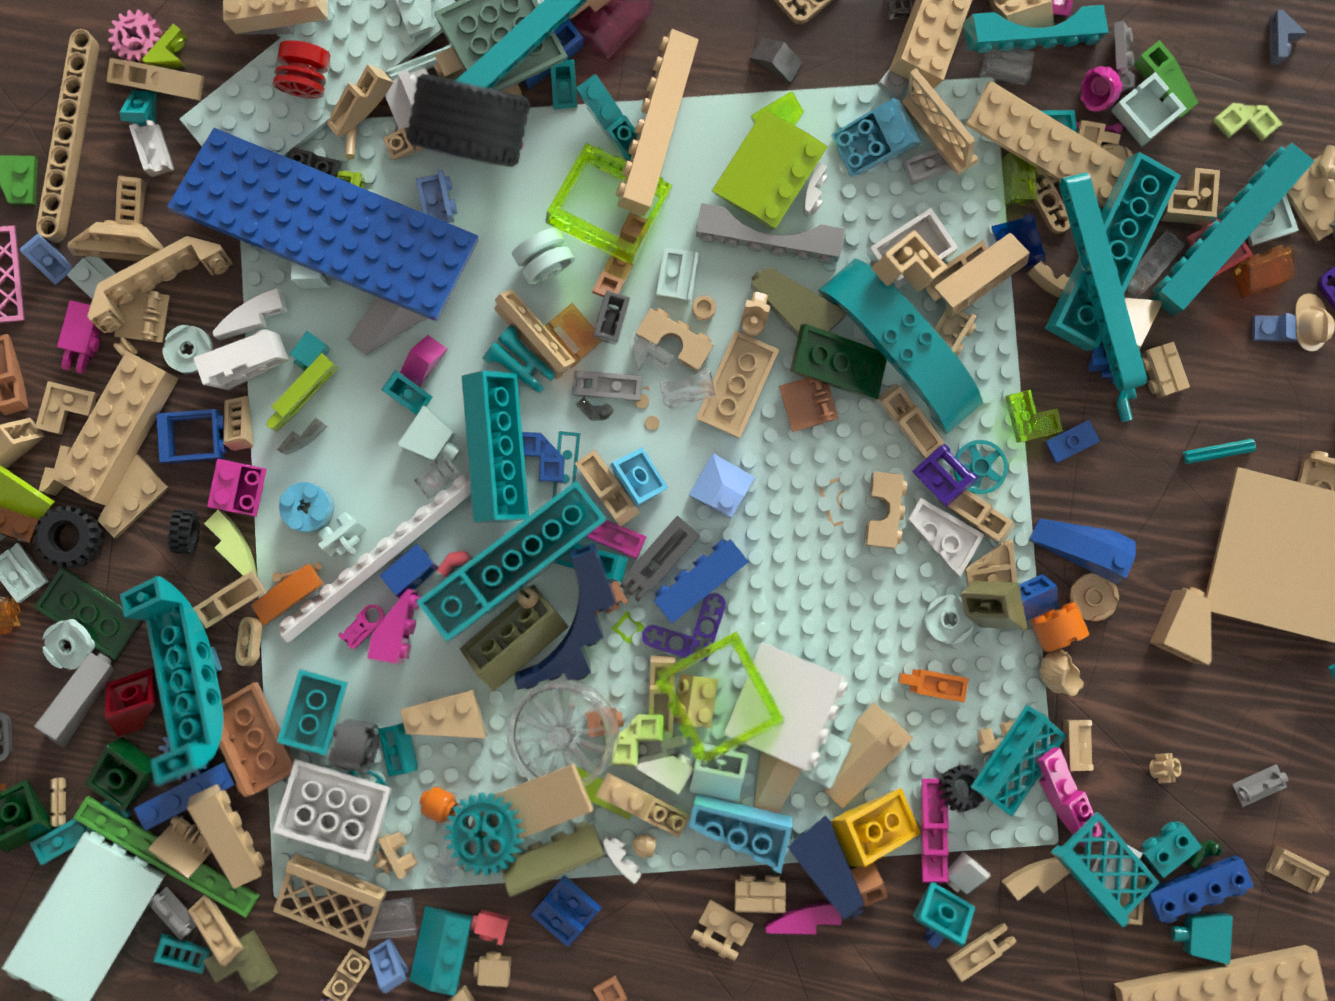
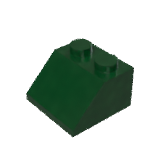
[85,737,154,813]
[0,779,53,853]

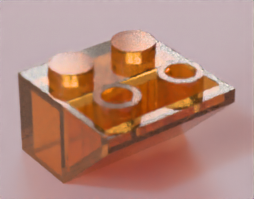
[1231,245,1295,299]

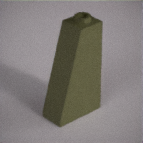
[750,267,847,338]

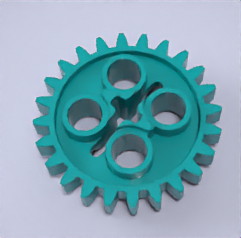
[444,793,525,876]

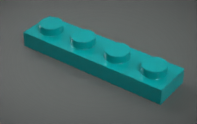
[30,800,131,865]

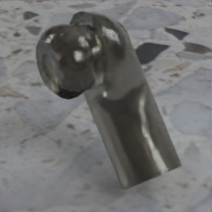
[576,397,613,421]

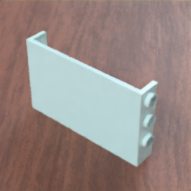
[2,831,166,1001]

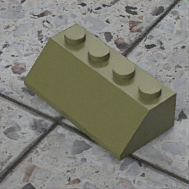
[460,585,569,691]
[501,821,605,897]

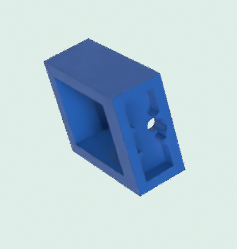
[157,409,227,465]

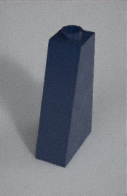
[787,816,864,921]

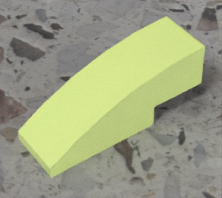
[204,510,258,578]

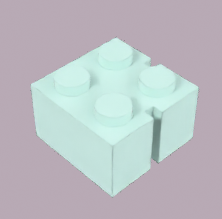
[1111,72,1187,146]

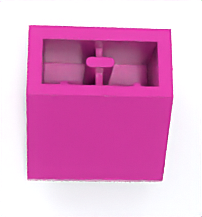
[207,459,267,517]

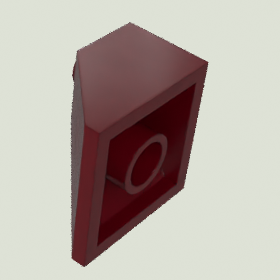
[105,668,155,737]

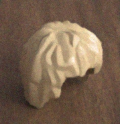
[1039,649,1084,696]

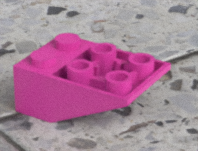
[367,589,421,664]

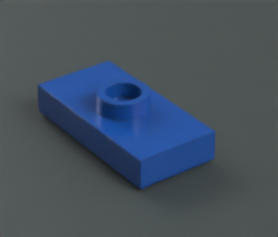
[1044,420,1100,463]

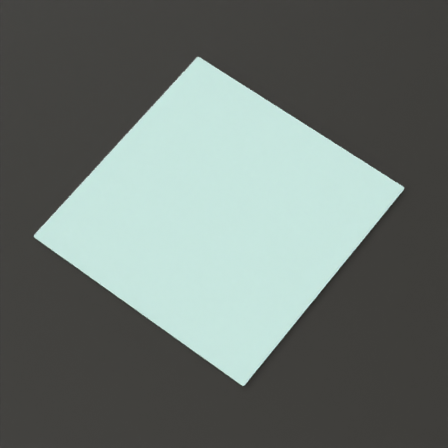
[240,77,1059,898]

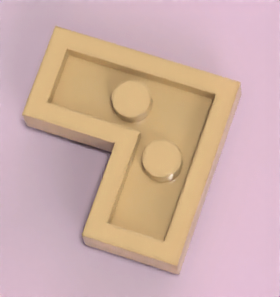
[35,381,98,435]

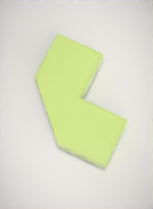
[1213,103,1282,141]
[611,715,664,766]

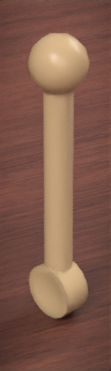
[272,562,322,582]

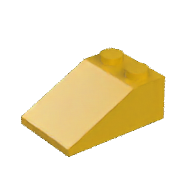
[830,788,921,866]

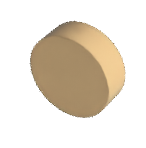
[692,295,716,321]

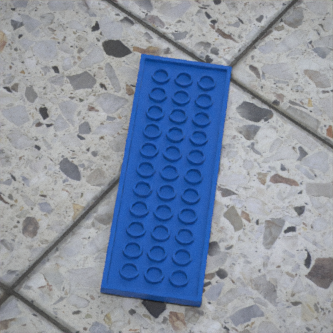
[167,128,479,322]

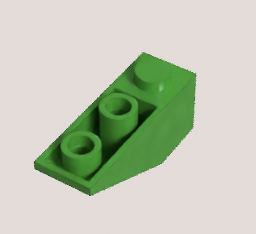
[1134,40,1198,119]

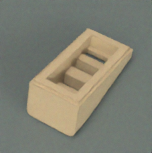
[115,176,147,225]
[223,396,254,451]

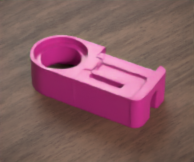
[338,604,385,649]

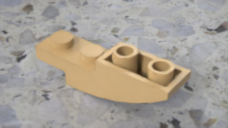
[106,58,204,101]
[596,773,691,837]

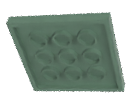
[434,0,568,92]

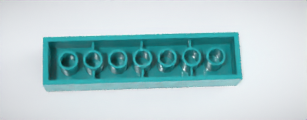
[1151,143,1315,317]
[1045,152,1181,351]

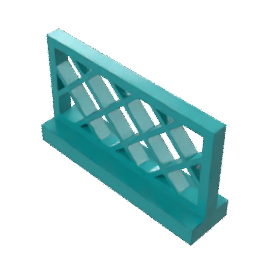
[971,704,1067,817]
[1051,812,1160,927]

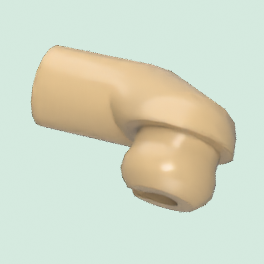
[1318,145,1335,181]

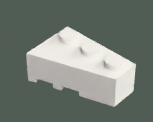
[193,329,289,390]

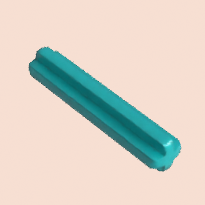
[1183,439,1256,464]

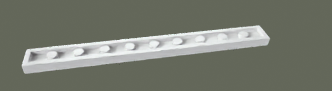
[278,472,471,643]

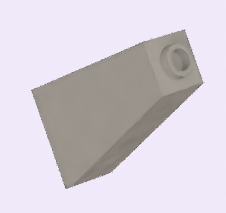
[34,652,115,749]

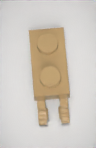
[946,923,1016,982]

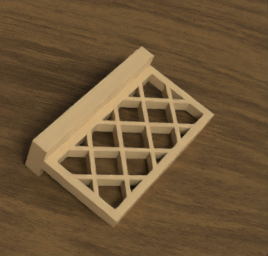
[901,68,978,175]
[273,853,387,948]

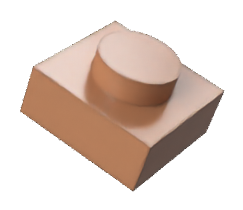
[593,975,627,1001]

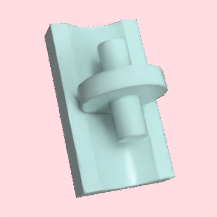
[318,512,366,557]

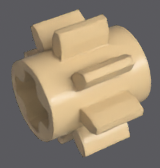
[1150,753,1181,783]

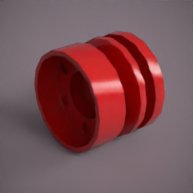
[272,40,331,99]

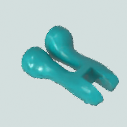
[482,324,555,393]

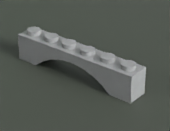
[696,203,845,264]

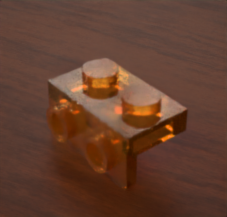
[0,597,20,635]

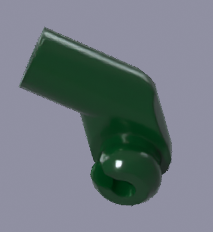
[1187,840,1222,869]

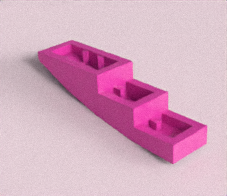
[921,778,949,883]

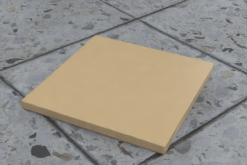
[1205,467,1335,643]

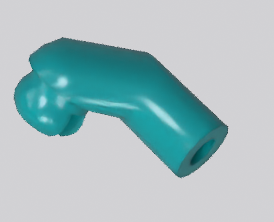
[1117,388,1137,422]

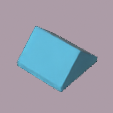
[610,447,668,508]

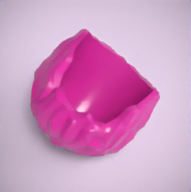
[1081,66,1123,112]

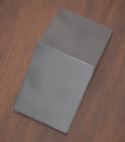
[750,38,803,84]

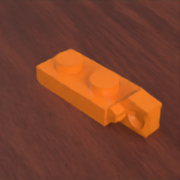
[897,669,969,703]

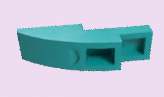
[575,74,638,161]

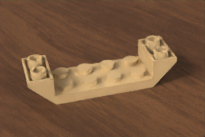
[87,236,233,333]

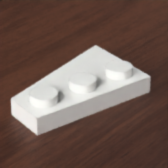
[907,498,984,577]

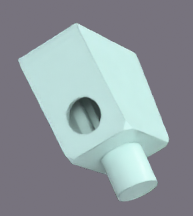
[398,406,461,463]

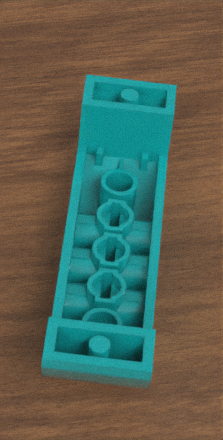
[818,259,983,435]
[120,576,223,785]

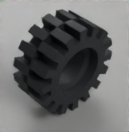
[168,509,200,554]
[938,764,985,813]

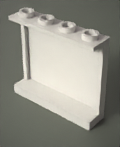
[724,642,848,770]

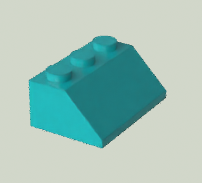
[409,906,473,996]

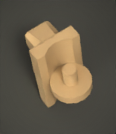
[740,292,770,336]
[976,720,1014,756]
[373,831,418,879]

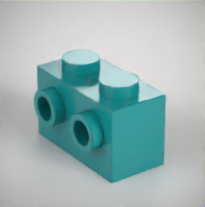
[1139,821,1202,878]

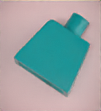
[1171,912,1233,964]

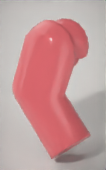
[437,551,473,577]

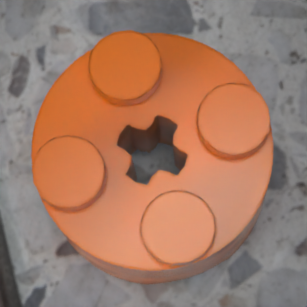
[1030,601,1089,652]

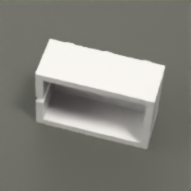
[866,208,958,290]

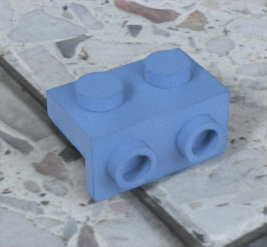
[416,170,457,223]

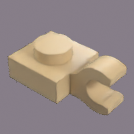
[1078,120,1121,147]

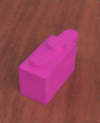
[57,300,101,374]

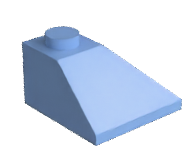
[689,453,755,519]

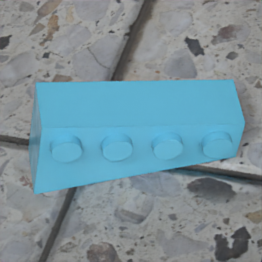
[689,794,793,874]

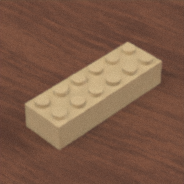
[54,351,178,506]

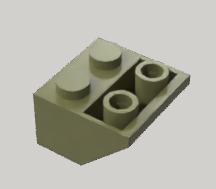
[960,581,1027,630]

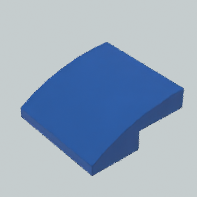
[531,875,602,947]

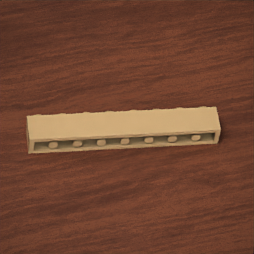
[616,29,699,216]

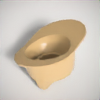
[1295,294,1335,351]

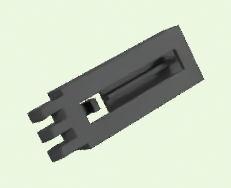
[620,515,700,602]

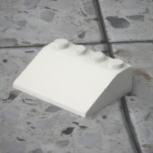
[272,759,392,861]

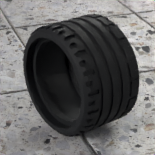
[406,74,530,167]

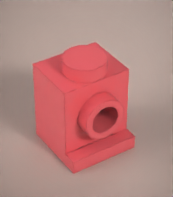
[470,909,510,945]

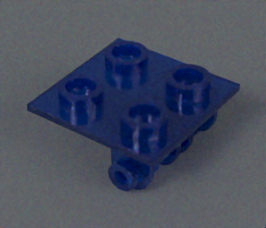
[991,214,1047,268]

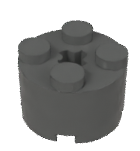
[329,719,379,773]

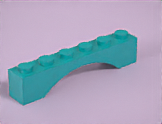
[963,5,1109,53]

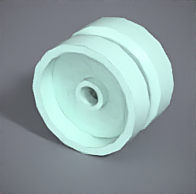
[512,228,575,285]

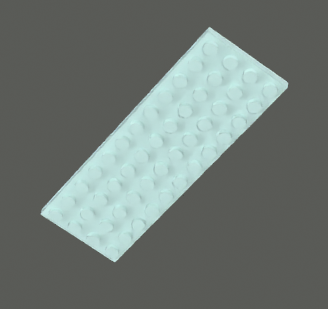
[180,0,456,157]

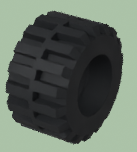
[33,506,105,568]

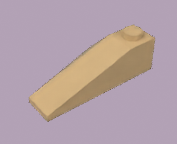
[824,702,913,808]
[754,751,802,813]

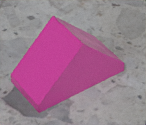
[400,335,448,387]

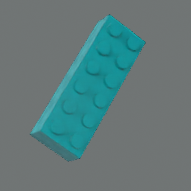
[461,371,529,523]

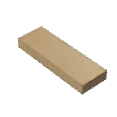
[188,894,243,966]

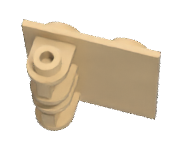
[114,291,170,343]
[148,815,212,879]

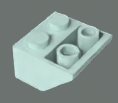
[689,743,748,802]

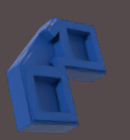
[522,432,565,483]

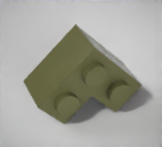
[203,930,278,991]

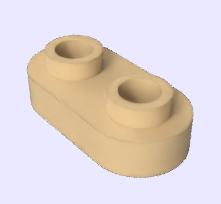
[235,617,263,666]

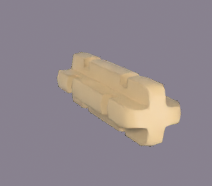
[50,777,66,827]

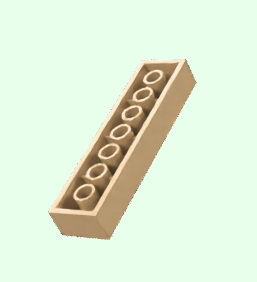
[1113,945,1328,1001]

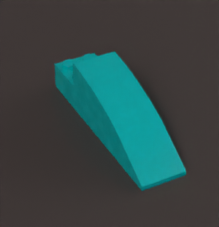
[416,480,607,643]

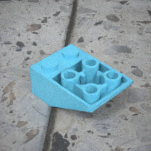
[831,98,922,177]

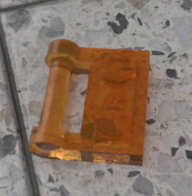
[545,303,603,368]

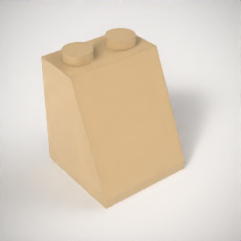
[1150,587,1211,665]

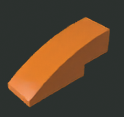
[251,564,325,626]

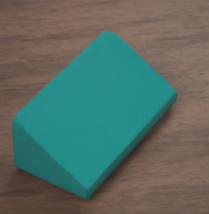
[378,723,418,777]

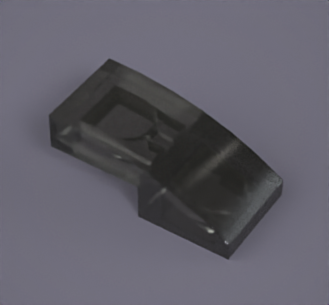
[277,417,328,455]

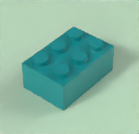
[277,669,348,756]

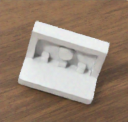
[385,68,428,130]

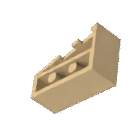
[400,689,488,738]

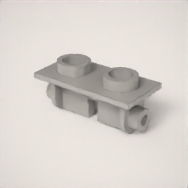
[1232,764,1288,807]
[148,887,196,941]

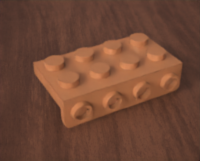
[218,682,295,797]

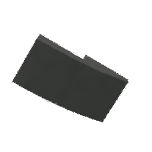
[288,148,342,177]

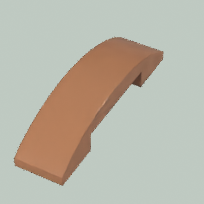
[592,212,652,297]

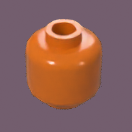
[419,786,458,824]

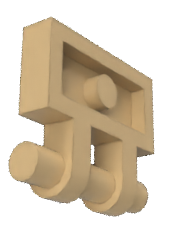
[690,899,754,961]

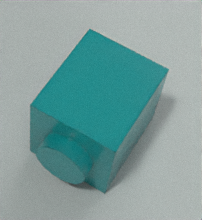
[290,331,331,371]

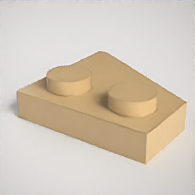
[965,539,1017,587]

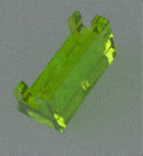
[1001,152,1037,205]

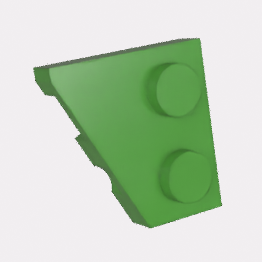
[0,155,38,206]

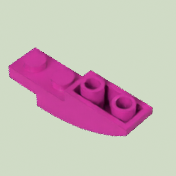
[1037,747,1102,847]

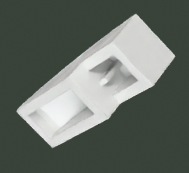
[213,288,287,340]

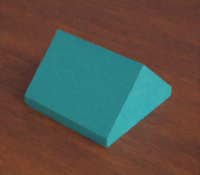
[913,882,975,947]

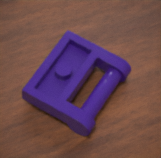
[912,444,979,507]

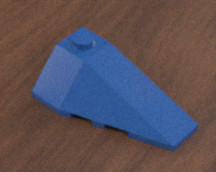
[1029,518,1136,584]

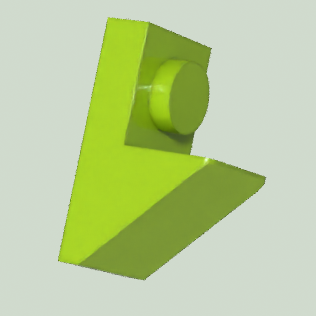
[142,24,187,69]

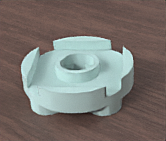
[163,325,213,374]
[924,595,974,644]
[43,619,95,670]

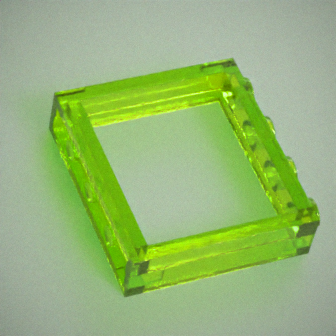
[545,143,673,265]
[656,631,785,765]

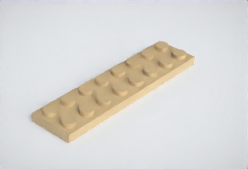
[965,81,1125,207]

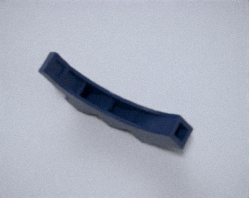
[514,543,616,690]

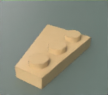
[98,453,170,538]

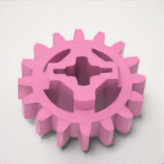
[108,10,163,63]

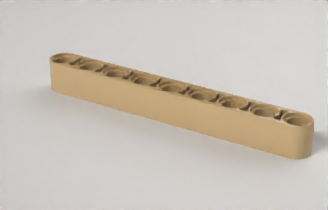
[36,29,99,243]

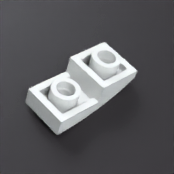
[803,162,828,217]
[603,836,641,884]

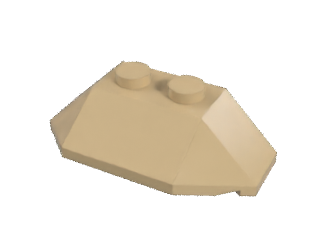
[67,220,164,262]

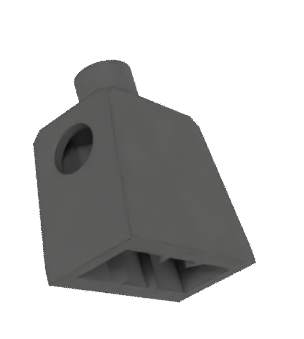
[592,290,630,345]

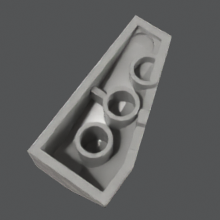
[348,297,427,355]

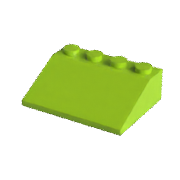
[711,110,828,231]

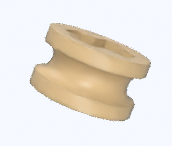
[113,337,138,356]

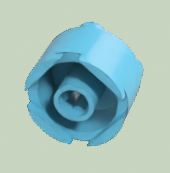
[279,482,334,533]

